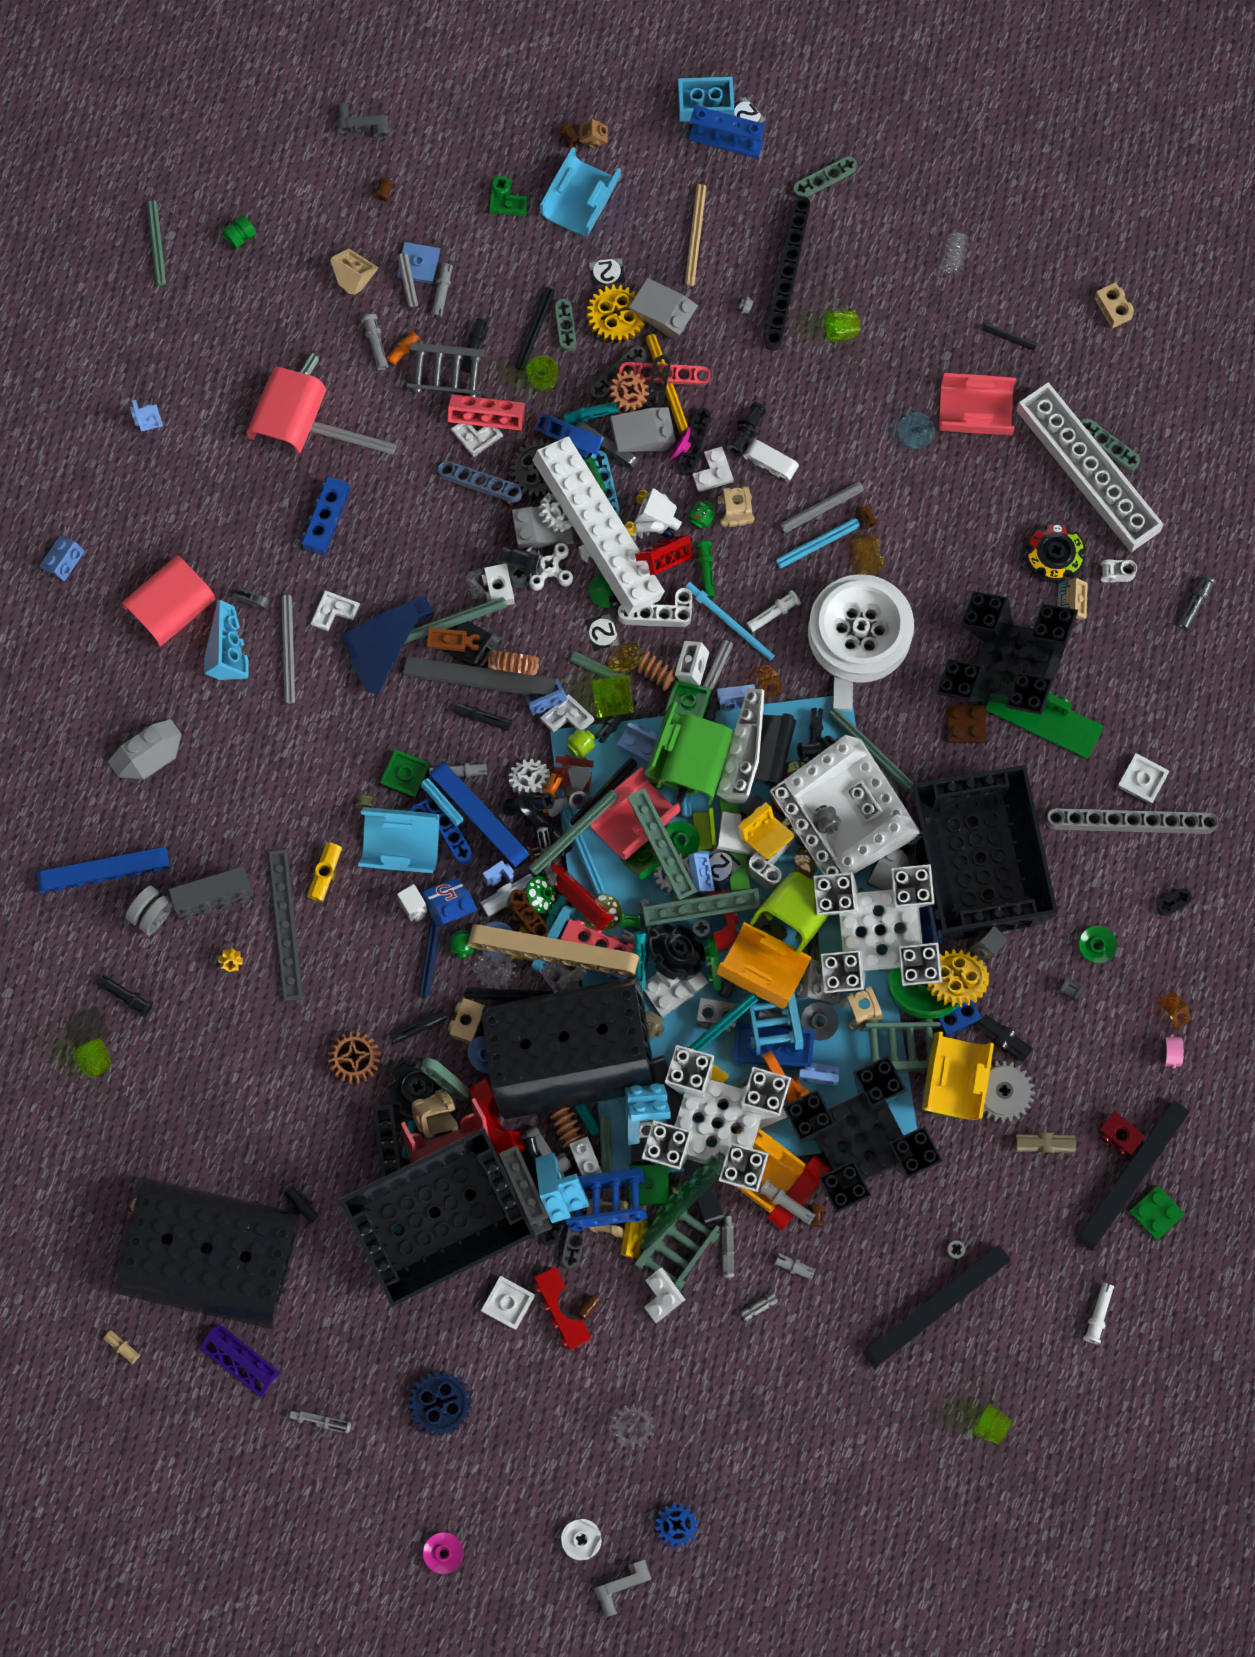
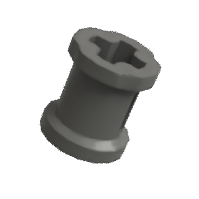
[692,919,710,941]
[1058,977,1084,1002]

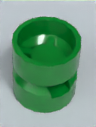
[222,215,257,249]

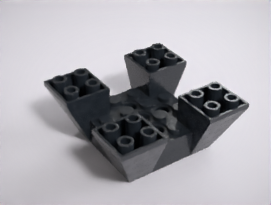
[936,591,1078,715]
[783,1055,943,1213]

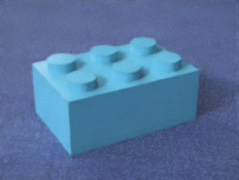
[678,77,734,122]

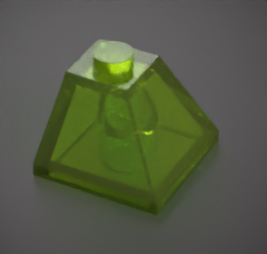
[591,675,634,718]

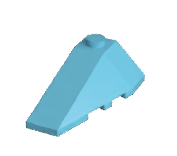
[204,600,249,680]

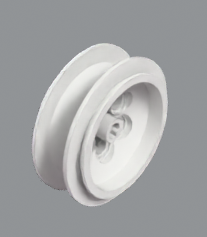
[808,574,914,683]

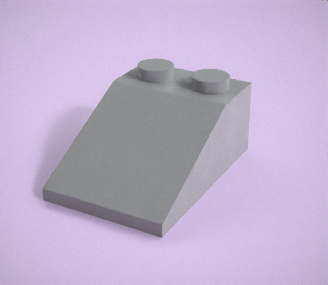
[628,278,698,340]
[610,407,676,452]
[512,507,574,551]

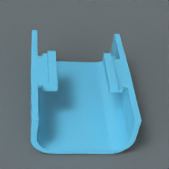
[540,147,621,236]
[358,807,439,873]

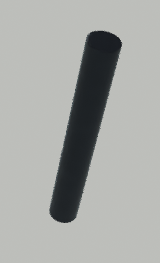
[983,323,1037,351]

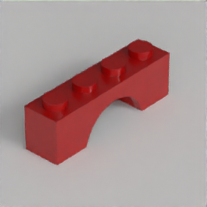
[468,1078,526,1159]
[533,1267,592,1351]

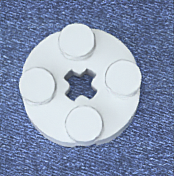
[561,1519,602,1560]

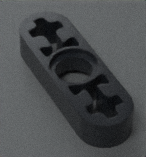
[647,355,671,408]

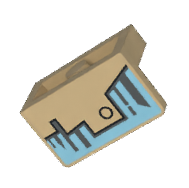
[1057,578,1088,619]

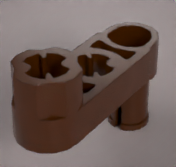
[507,889,548,937]

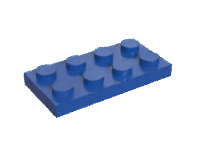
[733,1023,815,1069]

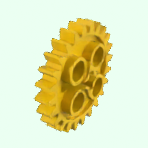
[586,284,645,344]
[927,949,989,1007]

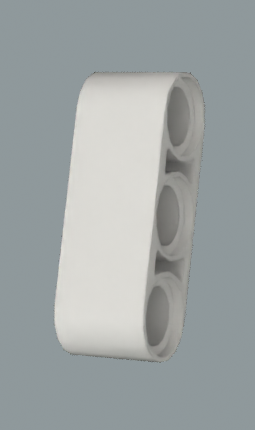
[743,439,799,482]

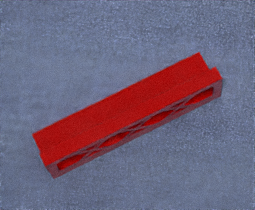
[635,535,693,575]
[551,864,614,931]

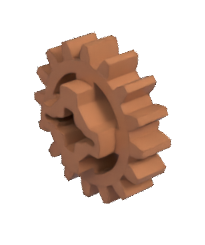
[608,371,649,412]

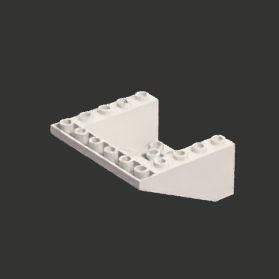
[770,735,922,875]

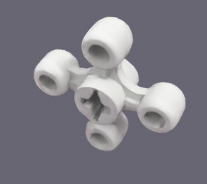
[526,543,573,591]

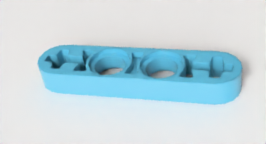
[591,450,619,516]
[532,905,575,974]

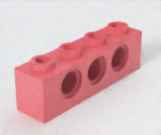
[448,394,525,431]
[560,919,634,953]

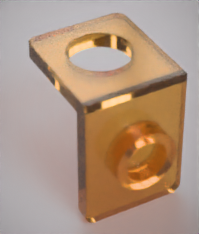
[754,663,782,698]
[1158,991,1192,1029]

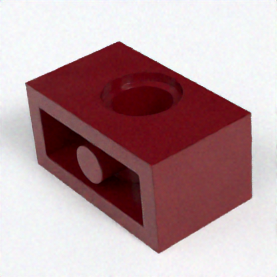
[1098,1112,1146,1157]

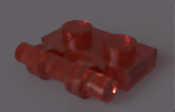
[553,755,594,792]

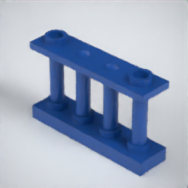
[689,105,765,159]
[566,1167,648,1231]

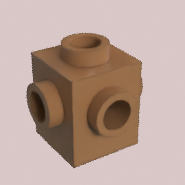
[579,119,608,148]

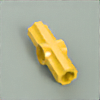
[307,842,342,902]

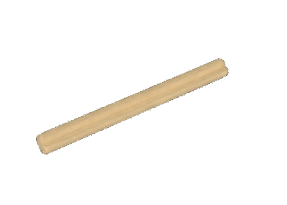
[685,184,706,287]

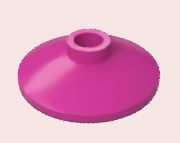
[669,426,691,460]
[423,1533,464,1574]

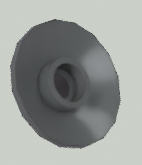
[801,1002,839,1041]

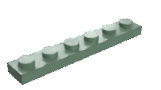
[627,788,697,901]
[643,888,761,926]

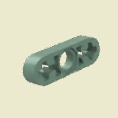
[555,299,576,351]

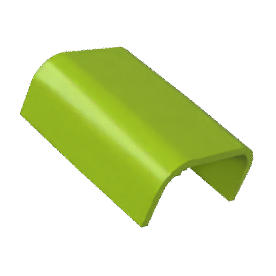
[750,872,830,955]

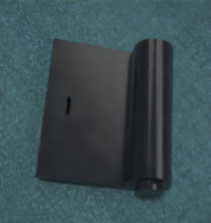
[753,713,796,786]

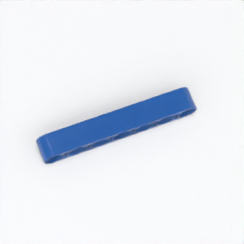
[428,761,530,868]
[36,848,170,894]

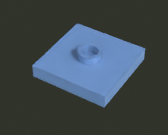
[397,242,441,284]

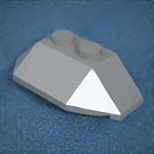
[108,719,182,780]

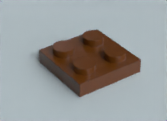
[947,705,987,744]

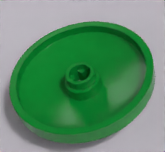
[888,952,961,1019]

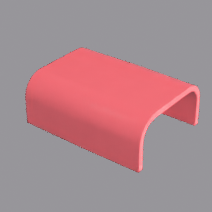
[246,367,326,453]
[939,373,1016,436]
[121,555,215,647]
[589,767,681,860]

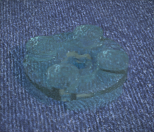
[897,412,935,450]

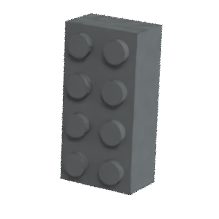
[169,866,254,920]

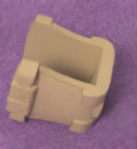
[718,486,754,527]
[840,986,883,1030]
[412,1089,458,1138]
[586,1199,629,1238]

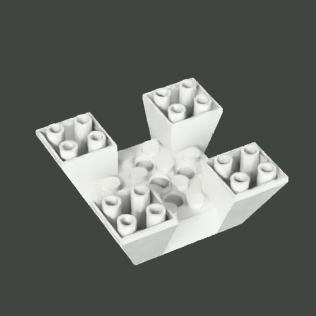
[814,864,942,993]
[642,1045,791,1192]

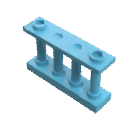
[741,988,803,1055]

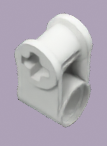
[1100,559,1137,582]

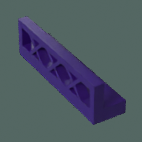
[199,1324,280,1397]

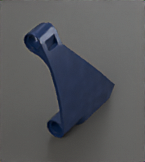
[341,597,434,694]

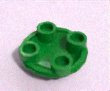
[589,573,616,608]

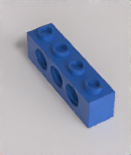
[301,477,350,556]

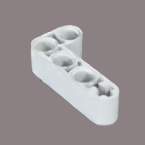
[618,588,692,627]
[748,818,798,891]

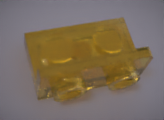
[851,533,885,575]

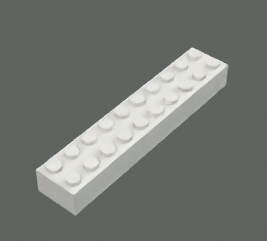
[1016,382,1164,552]
[532,436,665,616]

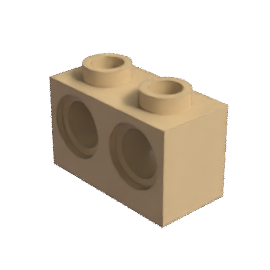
[1094,282,1134,328]

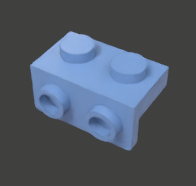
[40,536,84,581]
[524,679,567,715]

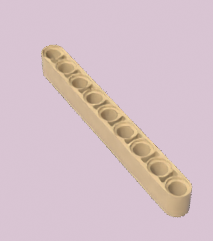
[468,924,639,977]

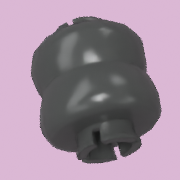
[813,805,841,834]

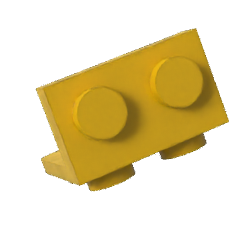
[738,802,794,859]

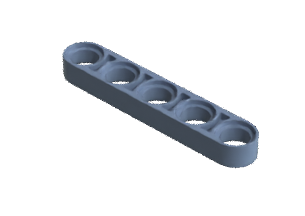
[438,461,522,503]

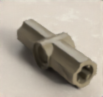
[1015,1133,1076,1155]

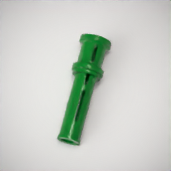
[696,541,715,598]

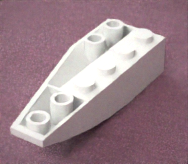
[716,689,764,804]

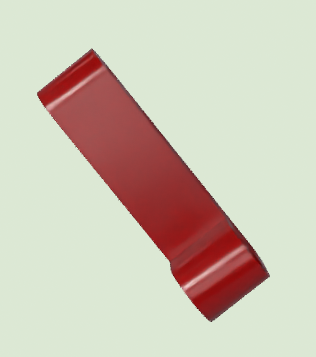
[767,1156,830,1231]

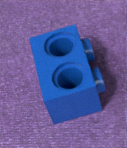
[935,1000,982,1037]

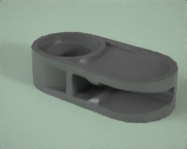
[232,587,269,610]
[474,634,503,668]

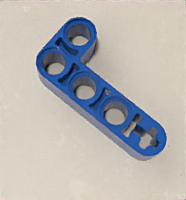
[410,797,472,865]

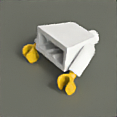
[625,488,682,536]

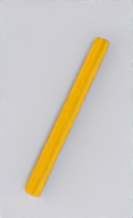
[646,334,688,435]

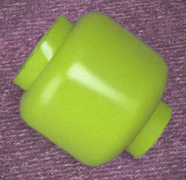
[566,729,595,757]

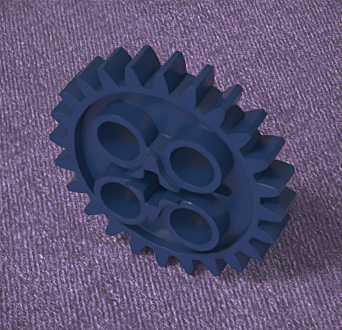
[407,1371,473,1437]

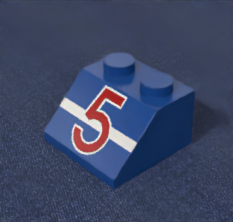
[422,878,477,928]

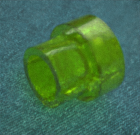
[825,310,860,342]
[527,356,558,392]
[72,1038,112,1078]
[972,1403,1012,1445]

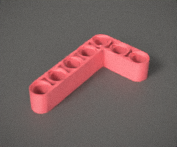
[618,362,710,414]

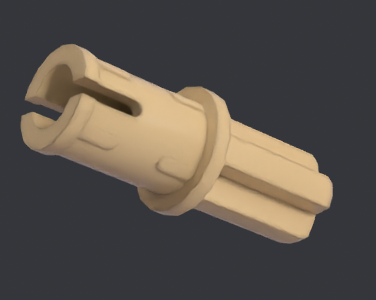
[104,1330,140,1364]

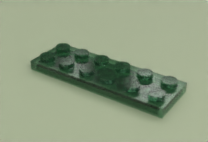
[640,1151,726,1251]

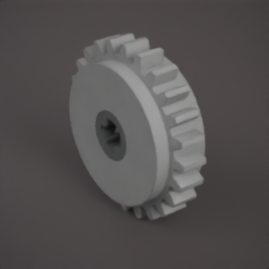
[983,1061,1035,1124]

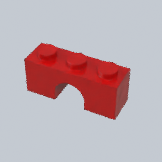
[705,890,739,952]

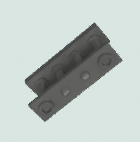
[407,342,486,397]
[499,1146,552,1235]

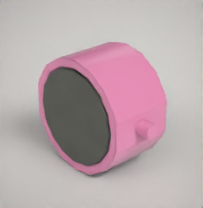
[1162,1035,1184,1069]

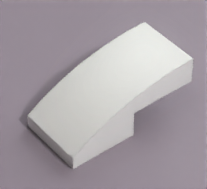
[833,676,853,712]

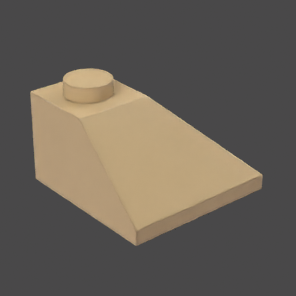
[330,248,379,295]

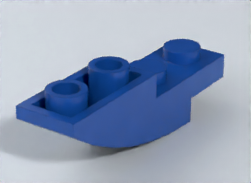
[534,412,604,455]

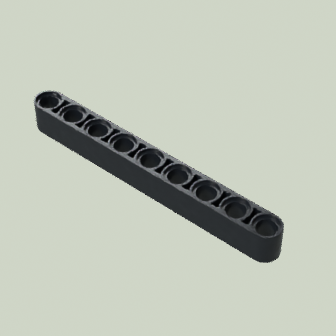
[765,196,810,351]
[653,1055,725,1226]
[1076,1100,1190,1251]
[862,1245,1011,1369]

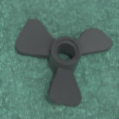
[546,765,592,817]

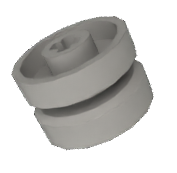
[125,886,173,936]

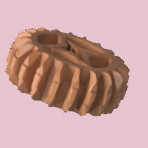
[488,650,539,675]
[328,1032,381,1084]

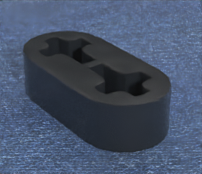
[1157,888,1192,916]

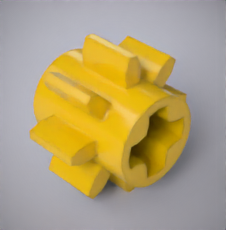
[218,947,243,973]

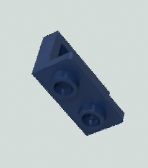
[919,905,945,944]

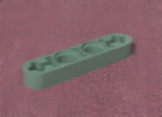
[793,156,857,197]
[1081,419,1140,470]
[421,1058,470,1101]

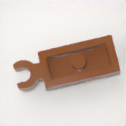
[427,628,480,652]

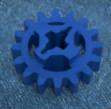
[655,1503,699,1548]

